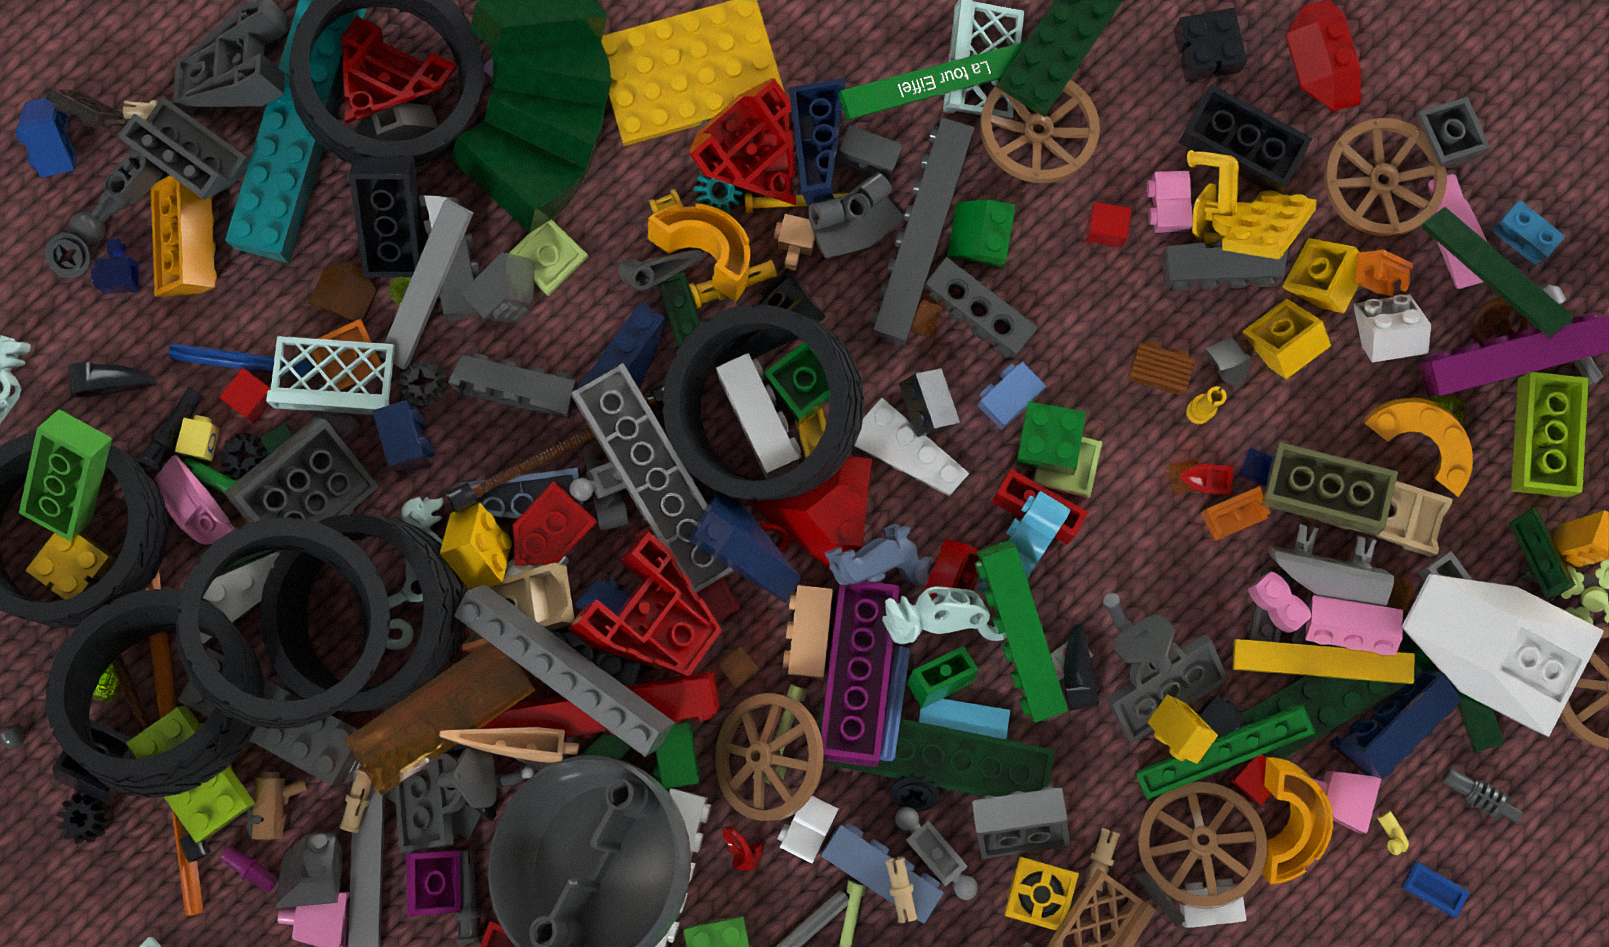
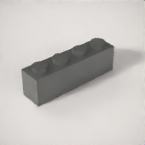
[419,195,480,321]
[1162,242,1288,291]
[448,353,578,419]

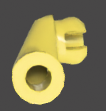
[1377,810,1409,855]

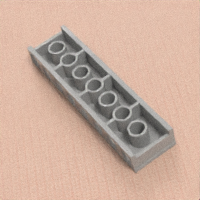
[570,363,734,593]

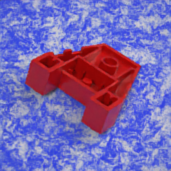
[568,531,722,677]

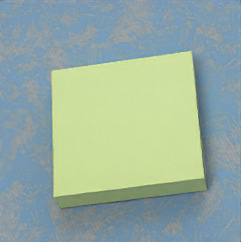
[509,219,588,296]
[1033,437,1102,499]

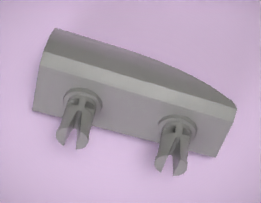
[1268,523,1394,607]

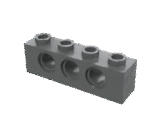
[924,257,1038,360]

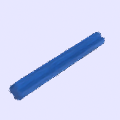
[168,343,313,378]

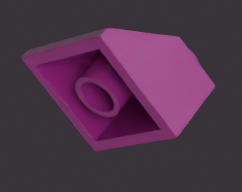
[406,850,461,917]

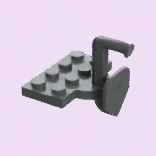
[1103,593,1228,744]
[390,723,535,853]

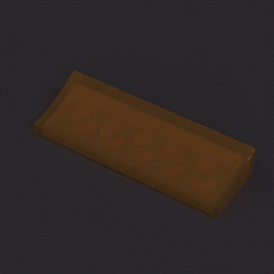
[344,642,535,796]

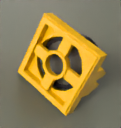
[1004,856,1079,931]

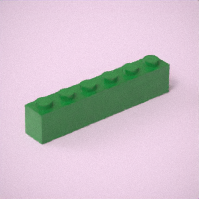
[975,540,1068,723]

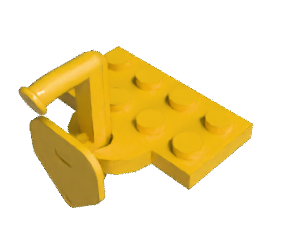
[1187,150,1317,260]

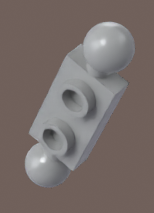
[569,462,626,502]
[895,807,978,900]

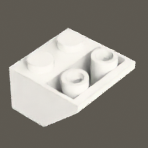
[1354,294,1431,362]

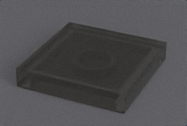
[1128,869,1185,927]

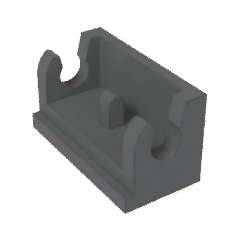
[836,125,903,183]

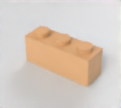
[783,585,833,679]

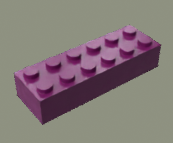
[1419,312,1609,397]
[820,581,899,767]

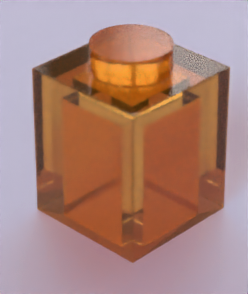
[718,647,760,689]

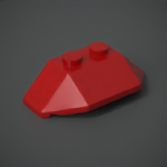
[1285,0,1361,112]

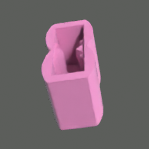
[1147,171,1192,233]
[1248,572,1311,633]

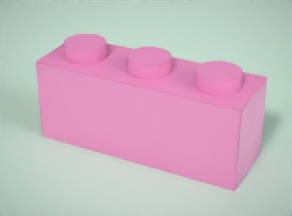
[1305,595,1403,656]

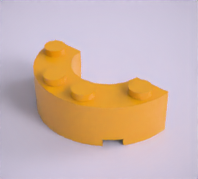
[648,203,751,302]
[1364,397,1473,497]
[1261,757,1333,884]

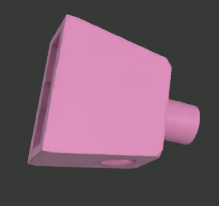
[1312,771,1381,833]
[278,891,350,947]

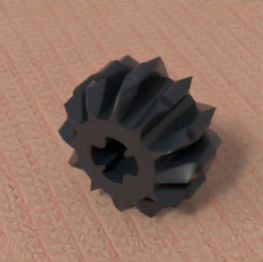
[56,794,111,844]

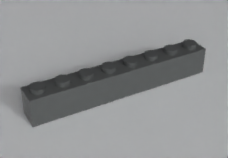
[869,117,975,346]
[454,584,675,757]

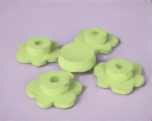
[1561,559,1609,625]

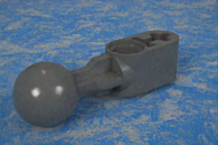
[67,150,163,248]

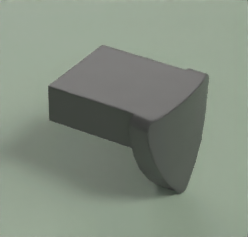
[1206,337,1251,387]

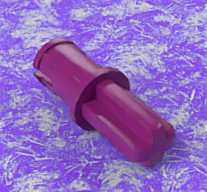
[220,845,278,892]

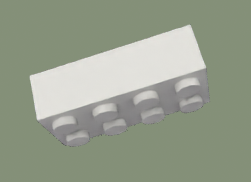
[716,353,802,480]

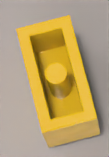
[1147,694,1218,764]

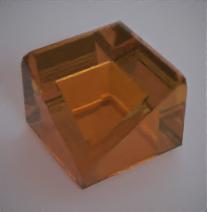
[911,300,943,339]

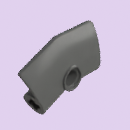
[809,172,904,258]

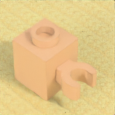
[774,214,815,271]

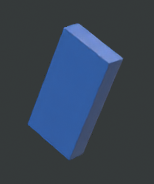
[1400,861,1470,918]

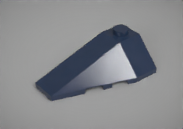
[687,491,801,603]

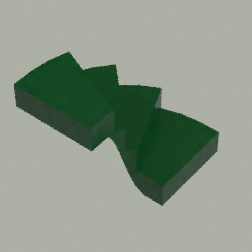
[452,0,612,232]

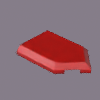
[513,481,597,566]

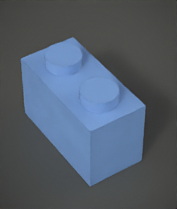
[978,362,1046,430]

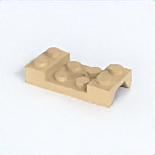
[1318,481,1453,557]
[462,563,574,653]

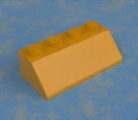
[151,175,217,297]
[1553,510,1609,568]

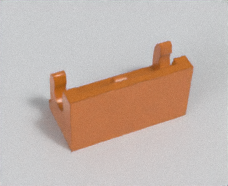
[1356,249,1413,297]
[1201,486,1271,541]

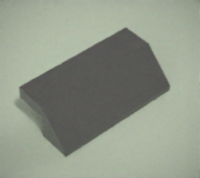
[118,97,252,200]

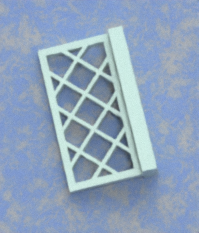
[943,0,1024,120]
[266,336,395,415]

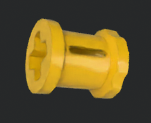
[648,189,683,213]

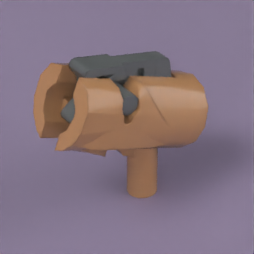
[247,772,308,839]

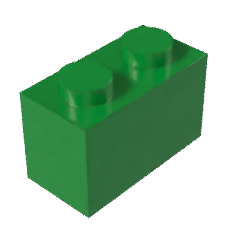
[907,646,979,708]

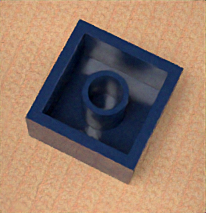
[372,400,435,475]

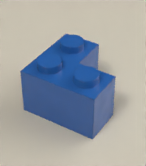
[16,95,77,178]

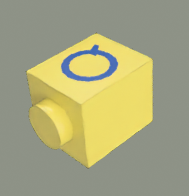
[175,415,220,462]

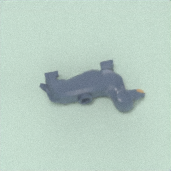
[825,524,936,585]

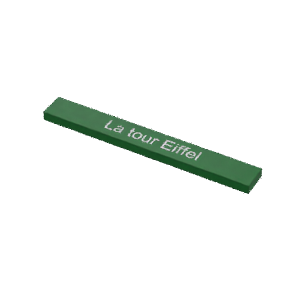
[838,41,1027,121]

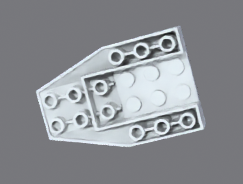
[1402,574,1604,737]

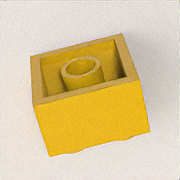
[1283,238,1360,313]
[1242,299,1331,379]

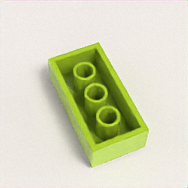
[1511,372,1589,498]
[126,706,256,843]

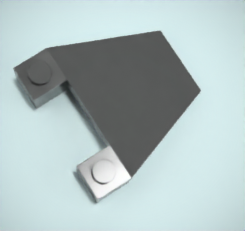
[173,0,287,107]

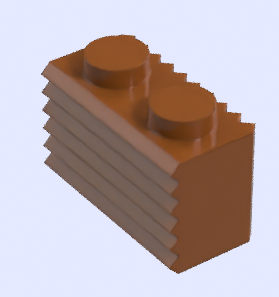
[1127,340,1195,396]

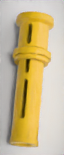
[689,260,777,308]
[1186,386,1227,424]

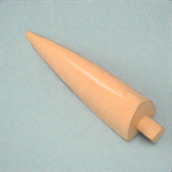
[439,727,579,764]

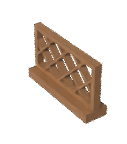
[1047,869,1156,947]

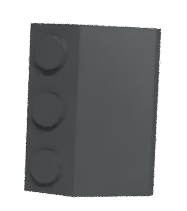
[461,252,535,323]
[972,787,1070,859]

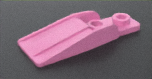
[1427,174,1487,289]
[154,455,235,545]

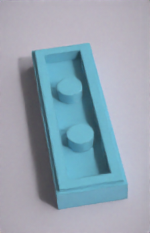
[918,699,1010,740]

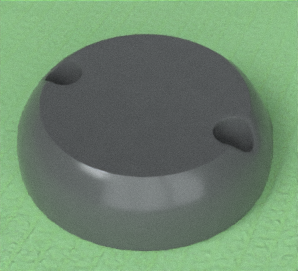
[488,755,691,947]

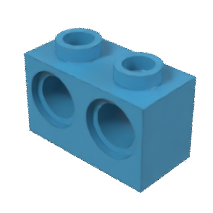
[1491,200,1565,266]

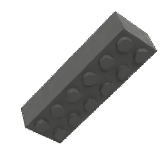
[178,648,371,787]

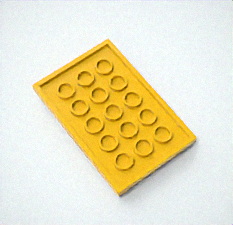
[601,0,784,146]

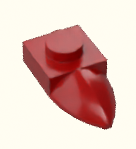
[1179,464,1233,496]

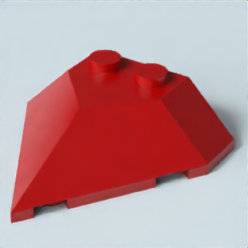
[342,16,457,124]
[689,78,797,206]
[751,456,872,572]

